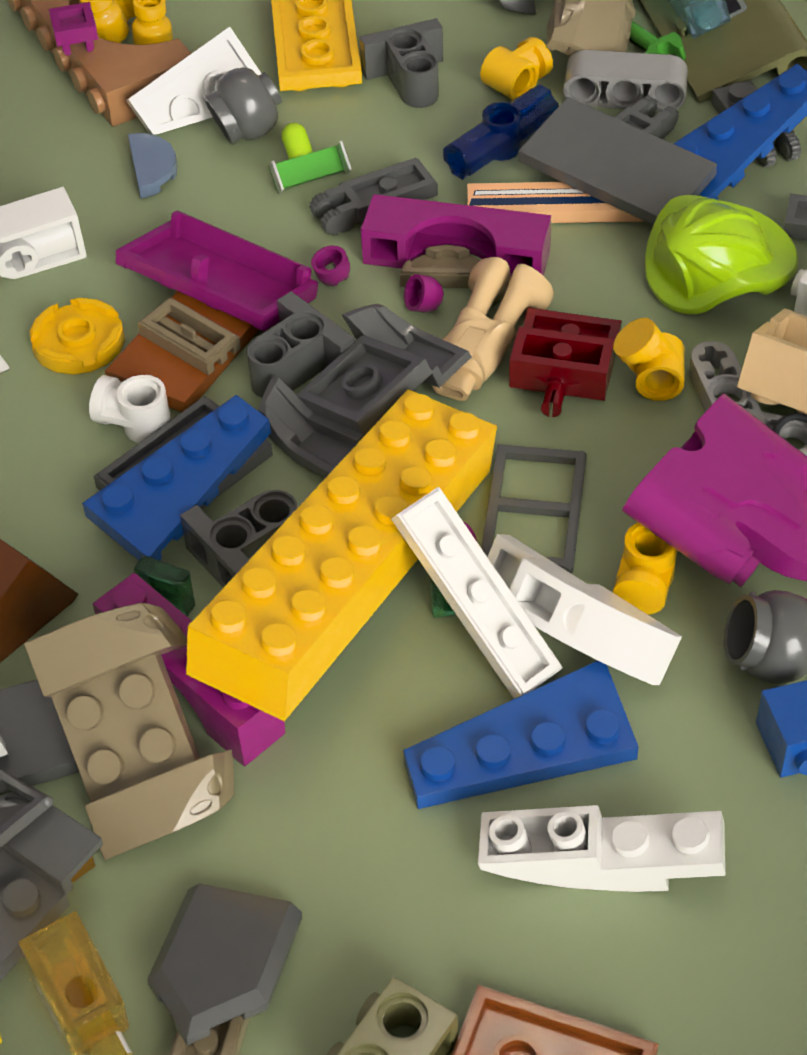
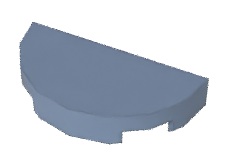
[128,133,177,199]

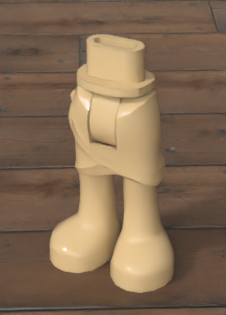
[432,257,554,401]

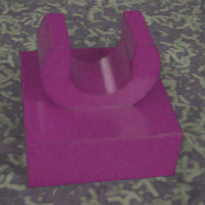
[49,2,98,56]

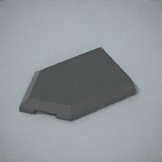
[148,883,302,1045]

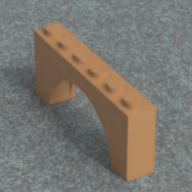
[7,0,191,127]

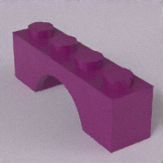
[361,194,551,276]
[92,573,286,767]

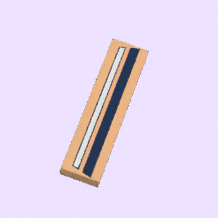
[467,182,644,223]

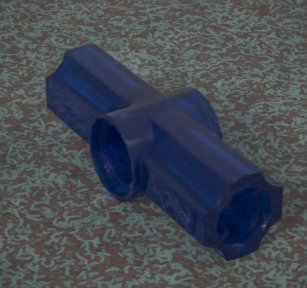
[443,84,559,180]

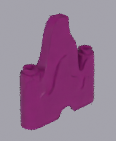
[622,393,807,587]

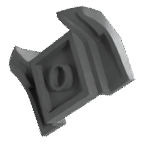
[258,304,472,478]
[0,792,103,981]

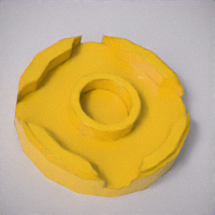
[30,298,125,375]

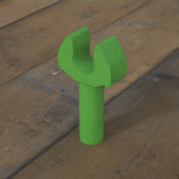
[629,21,686,60]

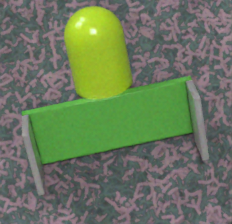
[268,122,352,194]

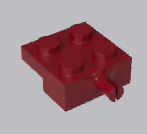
[509,308,622,417]

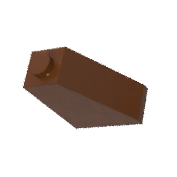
[0,539,79,663]

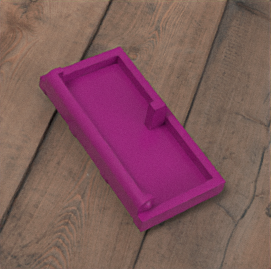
[115,210,318,331]

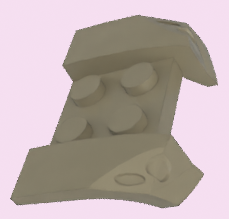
[24,603,234,860]

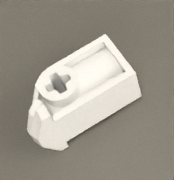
[0,186,87,279]

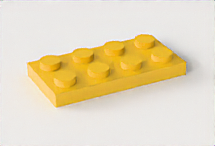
[271,0,362,91]

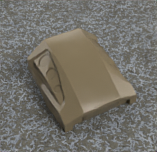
[546,0,636,56]

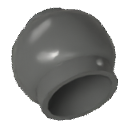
[203,67,282,145]
[724,590,807,684]

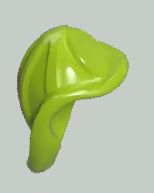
[645,195,798,315]

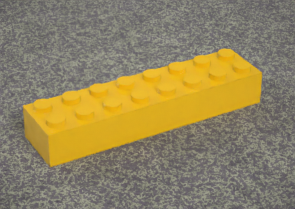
[186,389,497,722]

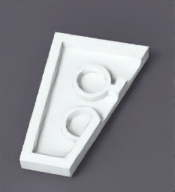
[126,27,261,135]

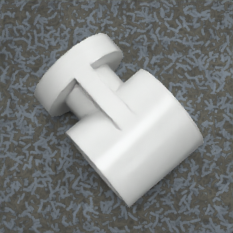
[89,375,171,443]

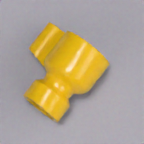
[79,0,135,43]
[132,0,173,45]

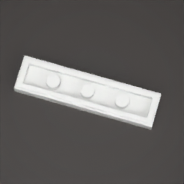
[391,487,563,699]

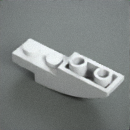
[488,534,682,685]
[478,805,726,892]

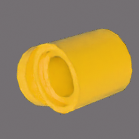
[480,37,553,102]
[613,317,685,401]
[613,522,677,615]

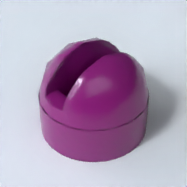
[311,245,350,286]
[404,274,444,313]

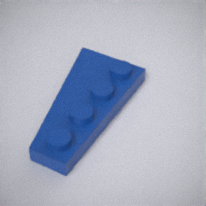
[673,64,807,200]
[82,395,271,571]
[403,661,639,809]

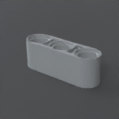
[563,50,688,111]

